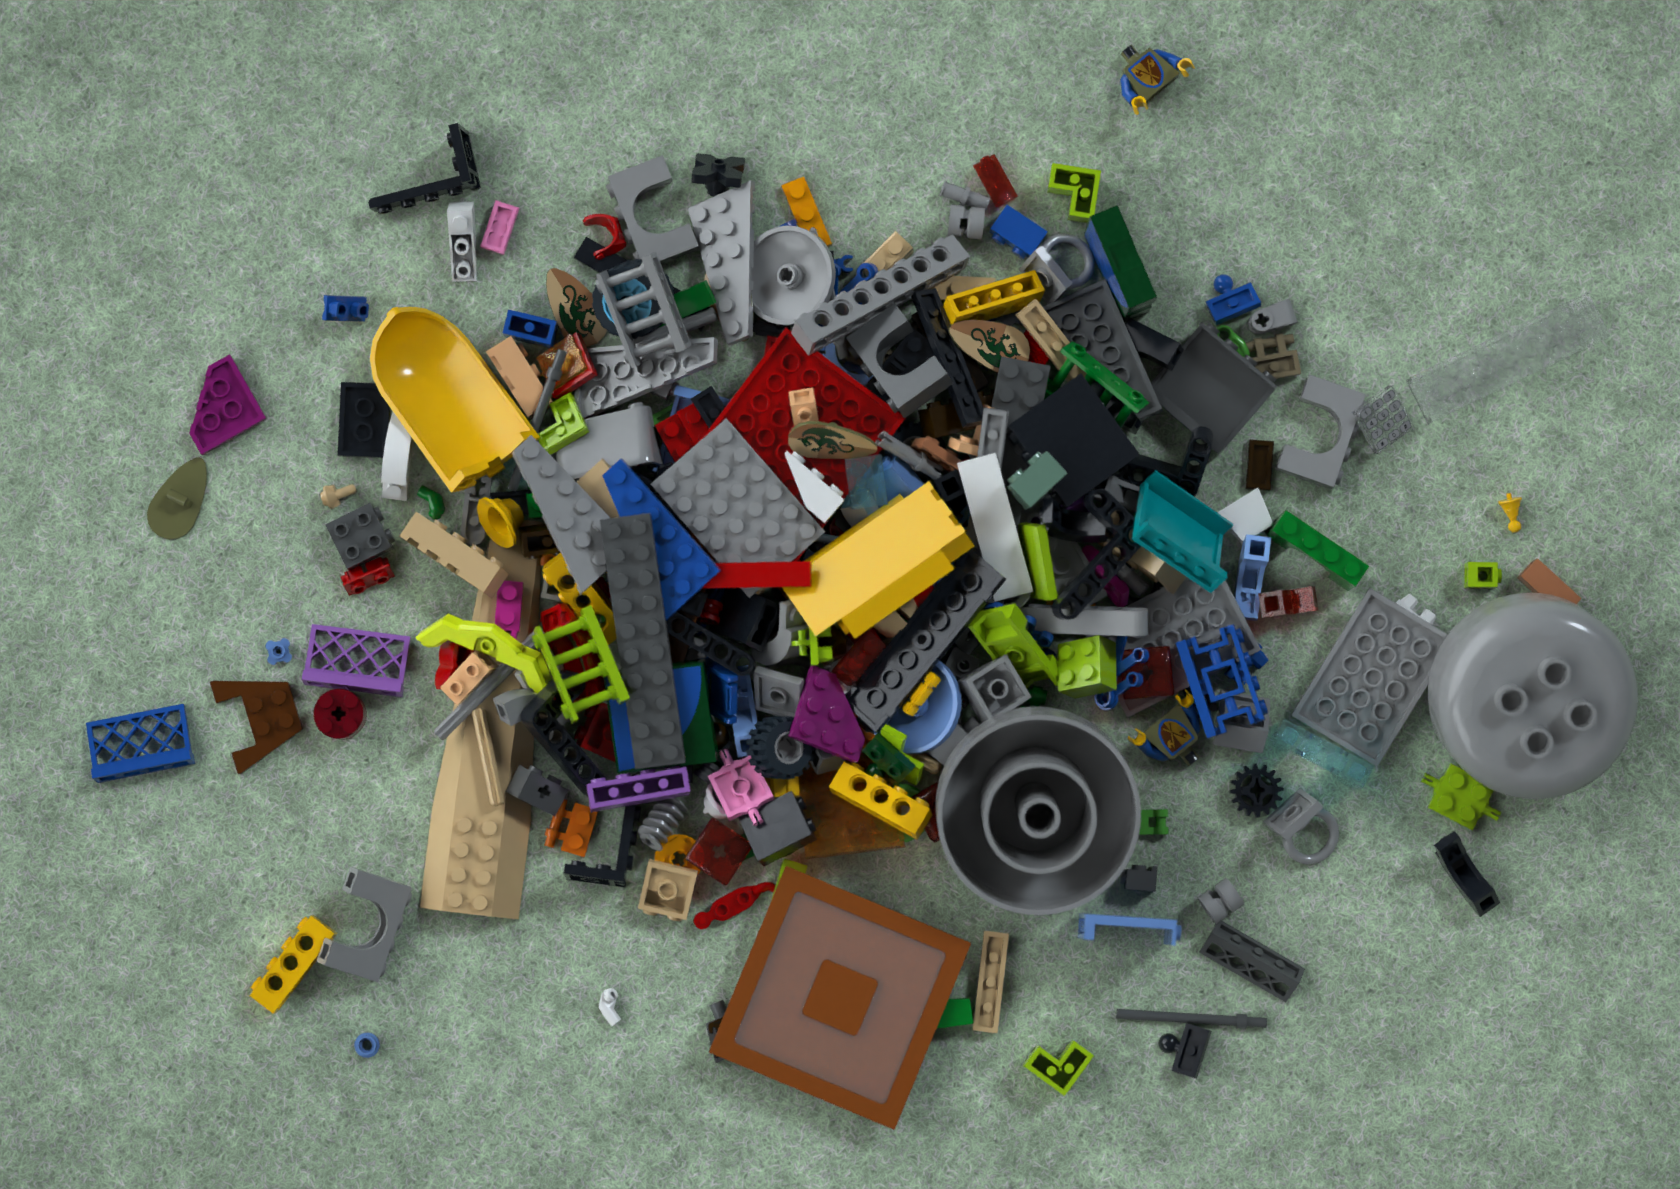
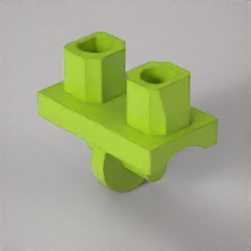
[791,626,833,665]

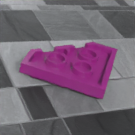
[189,354,267,456]
[788,665,865,763]

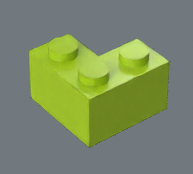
[1047,163,1101,223]
[1023,1040,1094,1096]

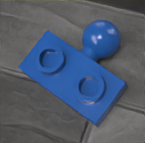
[1206,274,1261,325]

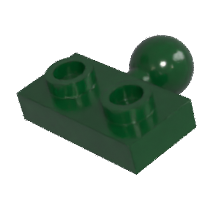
[862,732,916,784]

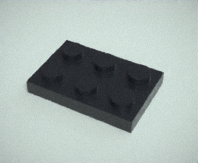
[337,382,390,458]

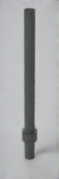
[507,349,567,492]
[1116,1009,1267,1029]

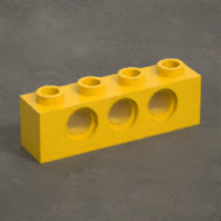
[943,270,1045,325]
[542,553,617,645]
[829,762,932,840]
[249,915,337,1014]

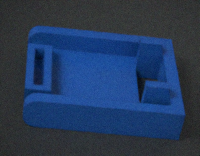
[700,657,738,724]

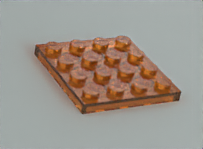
[799,753,906,859]

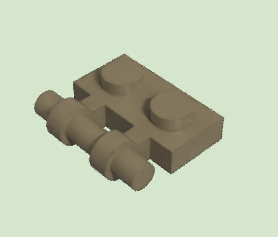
[1245,333,1301,379]

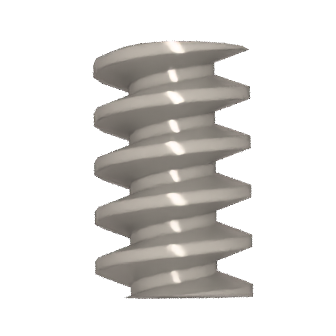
[637,798,688,851]

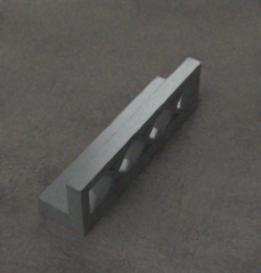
[1199,921,1305,1002]

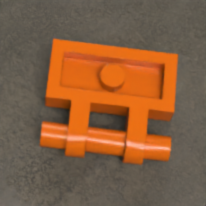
[544,799,599,857]

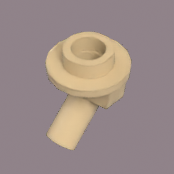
[320,484,356,509]

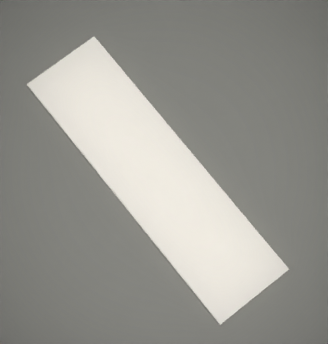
[957,453,1033,602]

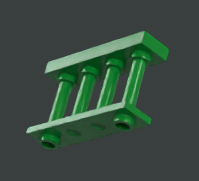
[1044,341,1150,428]

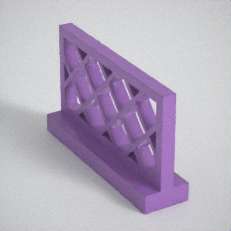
[302,624,411,698]

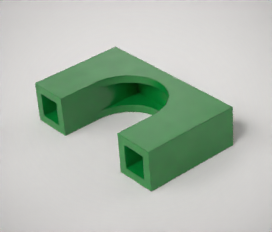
[1267,510,1369,591]

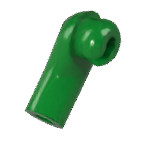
[417,485,445,520]

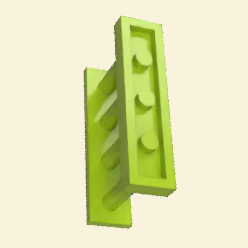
[532,605,630,724]

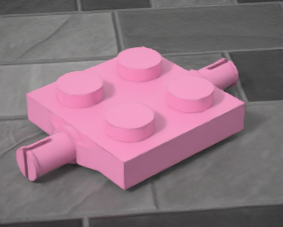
[708,749,774,826]

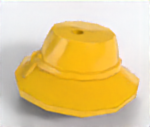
[477,497,524,548]

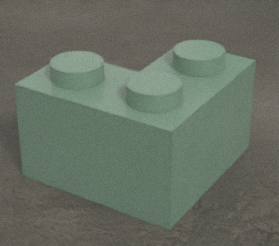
[1006,451,1067,510]

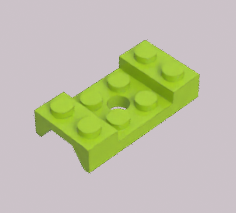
[969,603,1058,689]

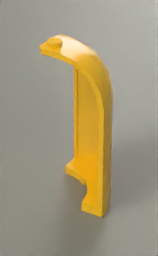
[370,307,540,493]

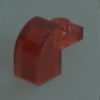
[1258,586,1319,618]

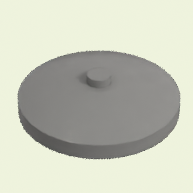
[751,226,836,326]

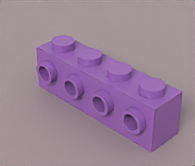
[586,766,690,812]

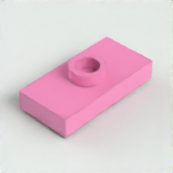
[480,200,520,255]

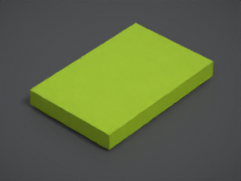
[1018,522,1058,601]

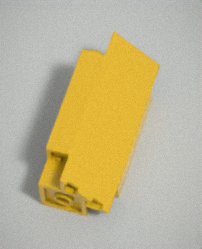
[782,481,974,638]

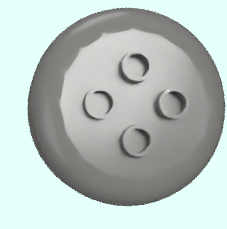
[1428,593,1638,799]
[935,707,1141,915]

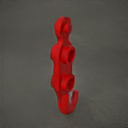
[693,882,775,929]

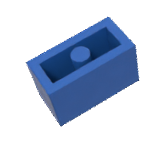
[990,205,1048,259]
[502,309,558,349]

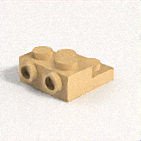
[638,859,698,921]

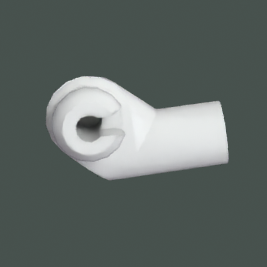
[598,988,621,1027]

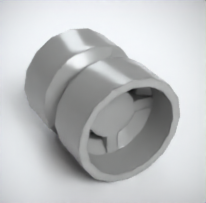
[947,205,985,240]
[1197,878,1245,924]

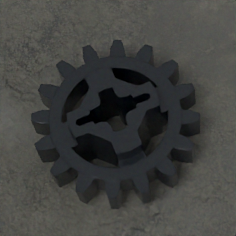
[1229,763,1284,818]

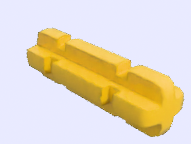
[902,672,941,716]

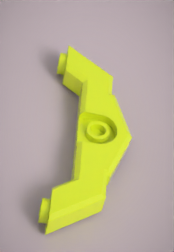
[415,613,552,693]

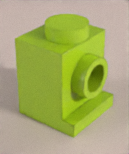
[1464,562,1502,589]

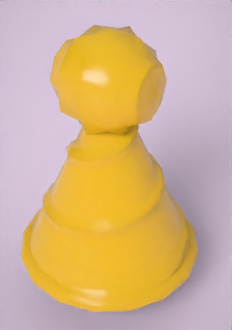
[1498,493,1522,533]

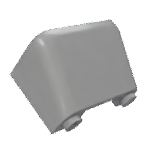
[556,402,663,482]

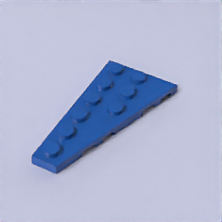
[602,459,721,621]

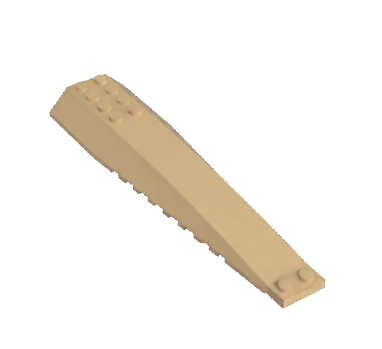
[420,520,543,919]

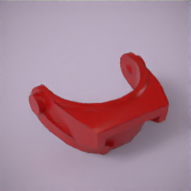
[583,214,626,260]

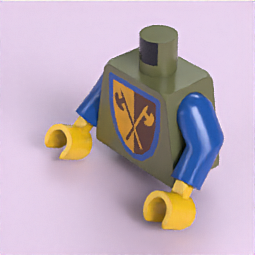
[1120,44,1195,115]
[1127,690,1200,766]

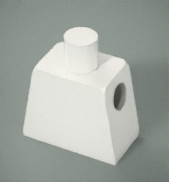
[1217,488,1273,544]

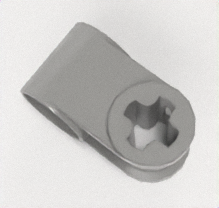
[1248,299,1298,335]

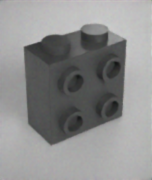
[325,503,395,570]

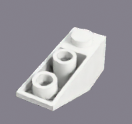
[447,201,477,282]
[785,451,844,524]

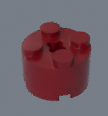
[313,689,367,740]

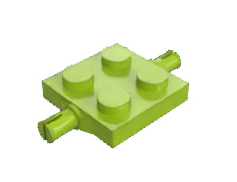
[1421,763,1501,831]

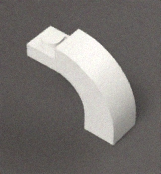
[381,412,414,501]

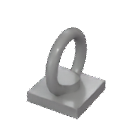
[1019,233,1094,305]
[754,656,820,717]
[1263,788,1339,865]

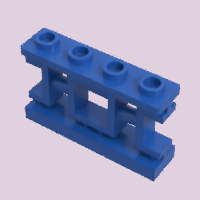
[1176,624,1268,739]

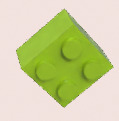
[1057,635,1117,699]

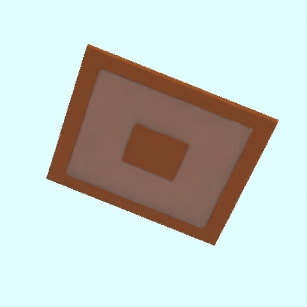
[709,866,971,1130]

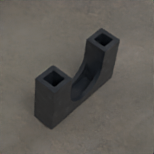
[1090,318,1184,435]

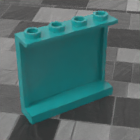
[1132,470,1233,593]

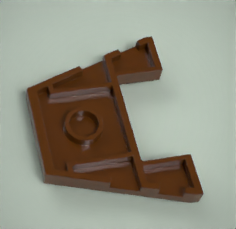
[210,681,303,774]

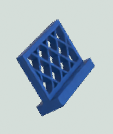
[86,704,195,783]

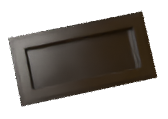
[1245,439,1274,491]

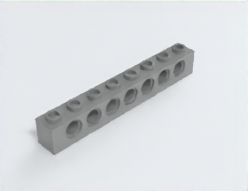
[791,234,970,356]

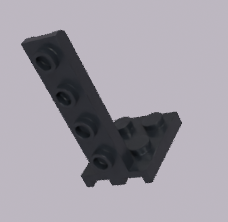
[368,123,481,214]
[564,774,641,888]

